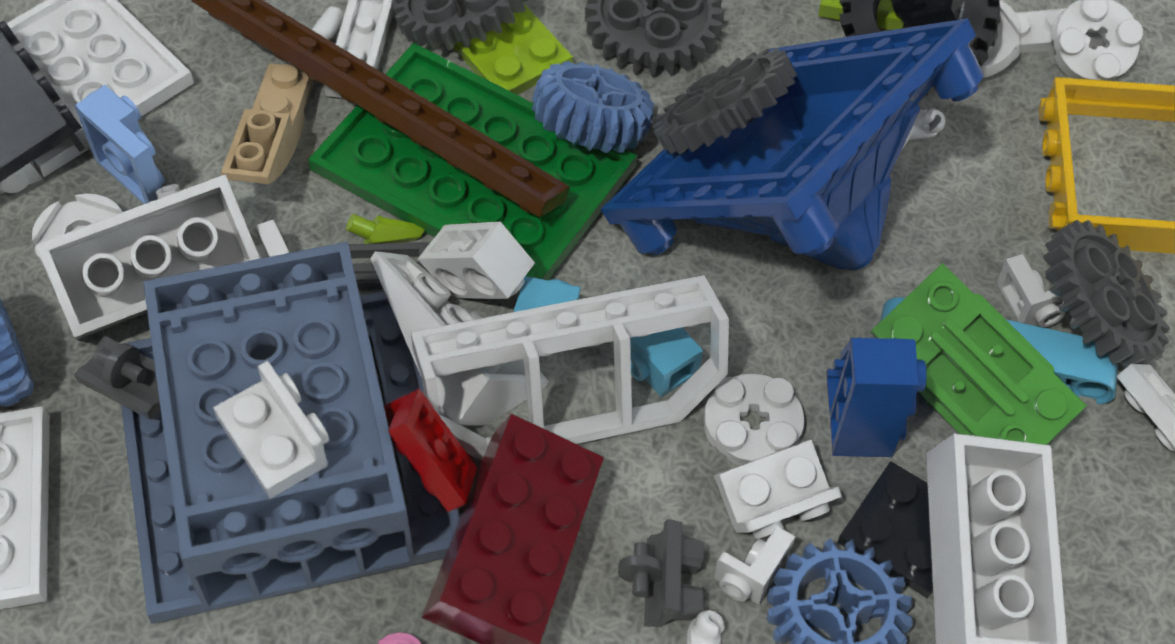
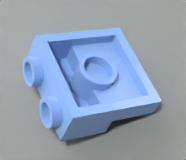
[75,85,165,204]

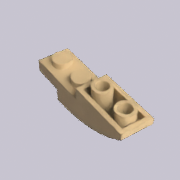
[221,63,314,184]

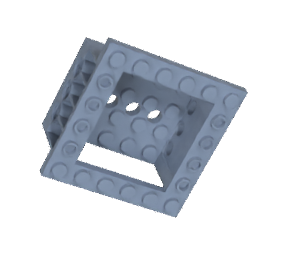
[121,242,460,624]

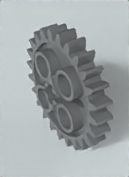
[393,0,529,50]
[585,0,724,75]
[653,48,797,154]
[1043,220,1170,368]

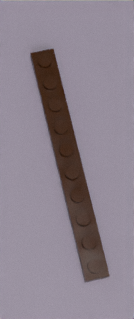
[191,0,570,217]

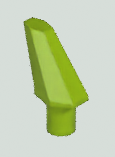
[346,213,425,244]

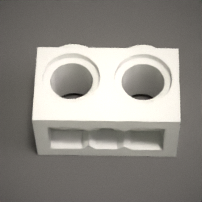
[418,222,535,299]

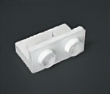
[213,361,329,499]
[714,440,842,539]

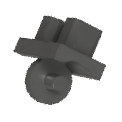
[74,336,162,420]
[618,519,704,627]

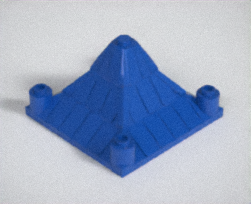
[600,18,984,271]

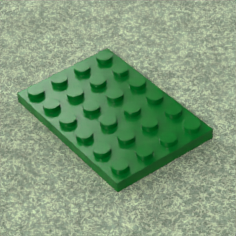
[308,43,637,281]

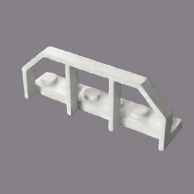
[411,275,729,460]

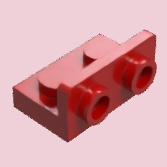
[384,389,477,512]

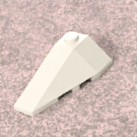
[371,251,550,426]

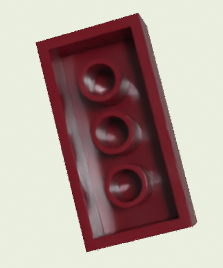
[421,413,604,644]

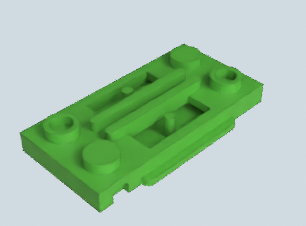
[870,263,1087,445]

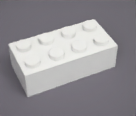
[35,175,260,340]
[926,434,1067,644]

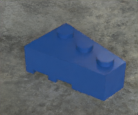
[826,338,926,457]

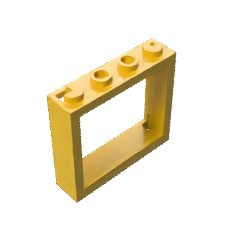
[1039,77,1175,254]

